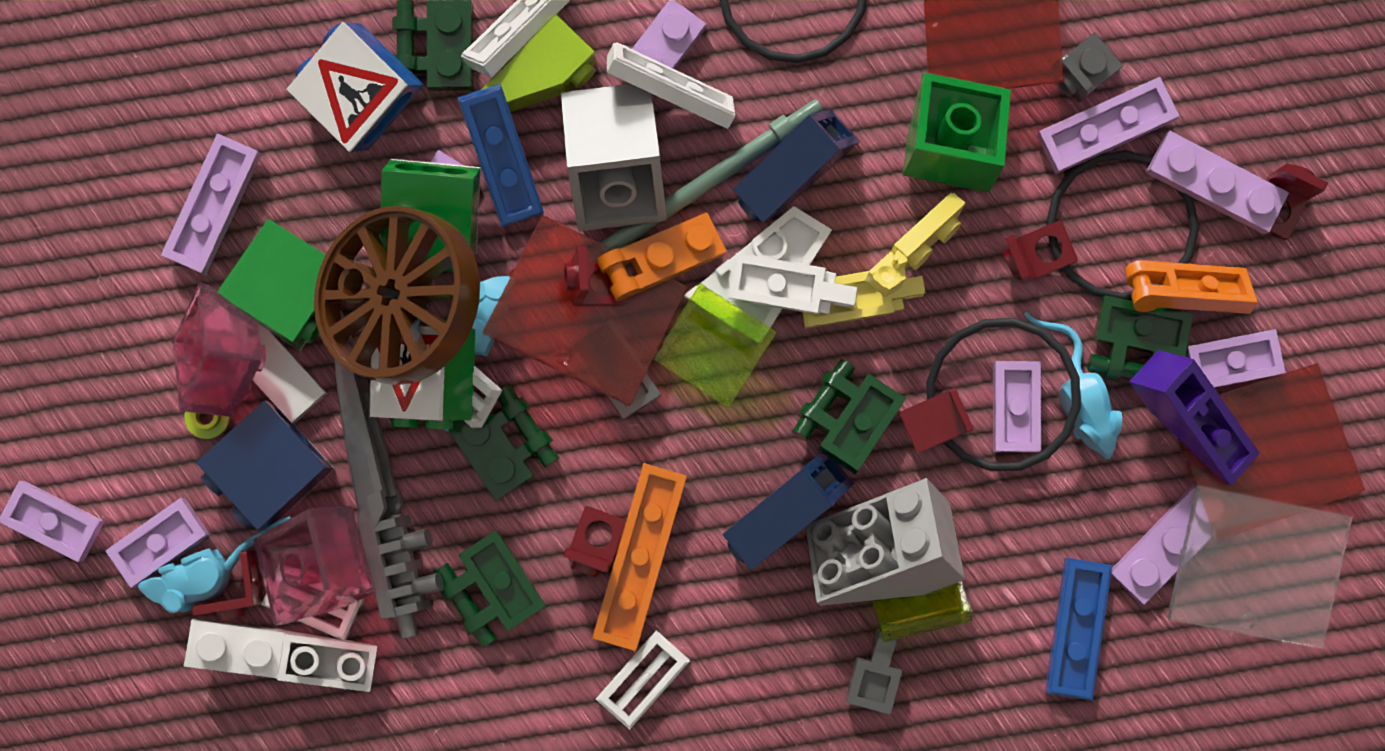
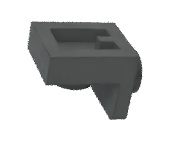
[1051,32,1123,103]

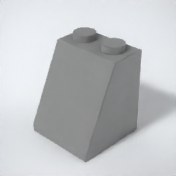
[561,84,667,231]

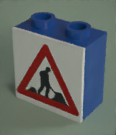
[286,22,424,152]

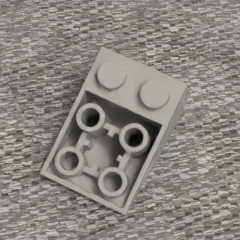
[806,478,965,606]

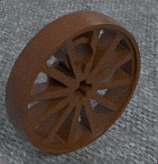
[314,206,480,385]

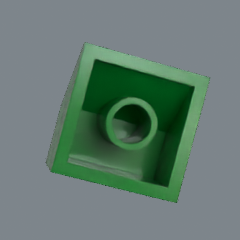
[902,72,1011,193]

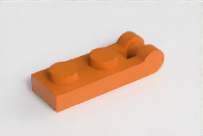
[596,212,727,301]
[1124,260,1258,314]

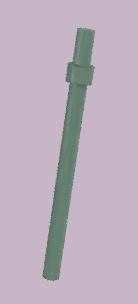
[594,99,824,256]

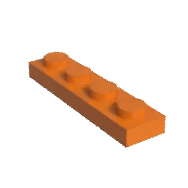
[592,463,687,651]

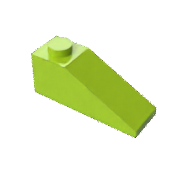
[481,15,597,112]

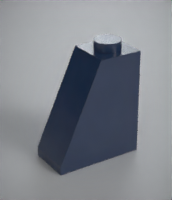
[733,109,861,222]
[722,452,854,570]

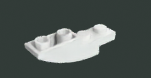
[184,619,377,692]

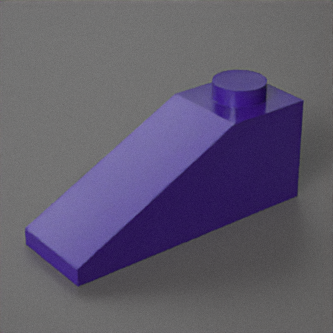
[1129,350,1260,485]

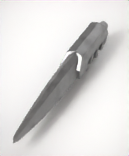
[334,311,444,639]

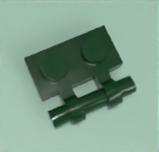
[392,0,474,91]
[1087,295,1193,382]
[792,359,906,475]
[449,384,559,501]
[433,530,547,648]

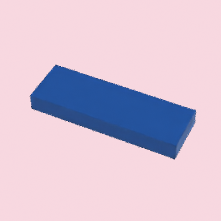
[458,84,544,227]
[1045,558,1113,701]

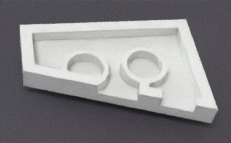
[684,206,832,345]

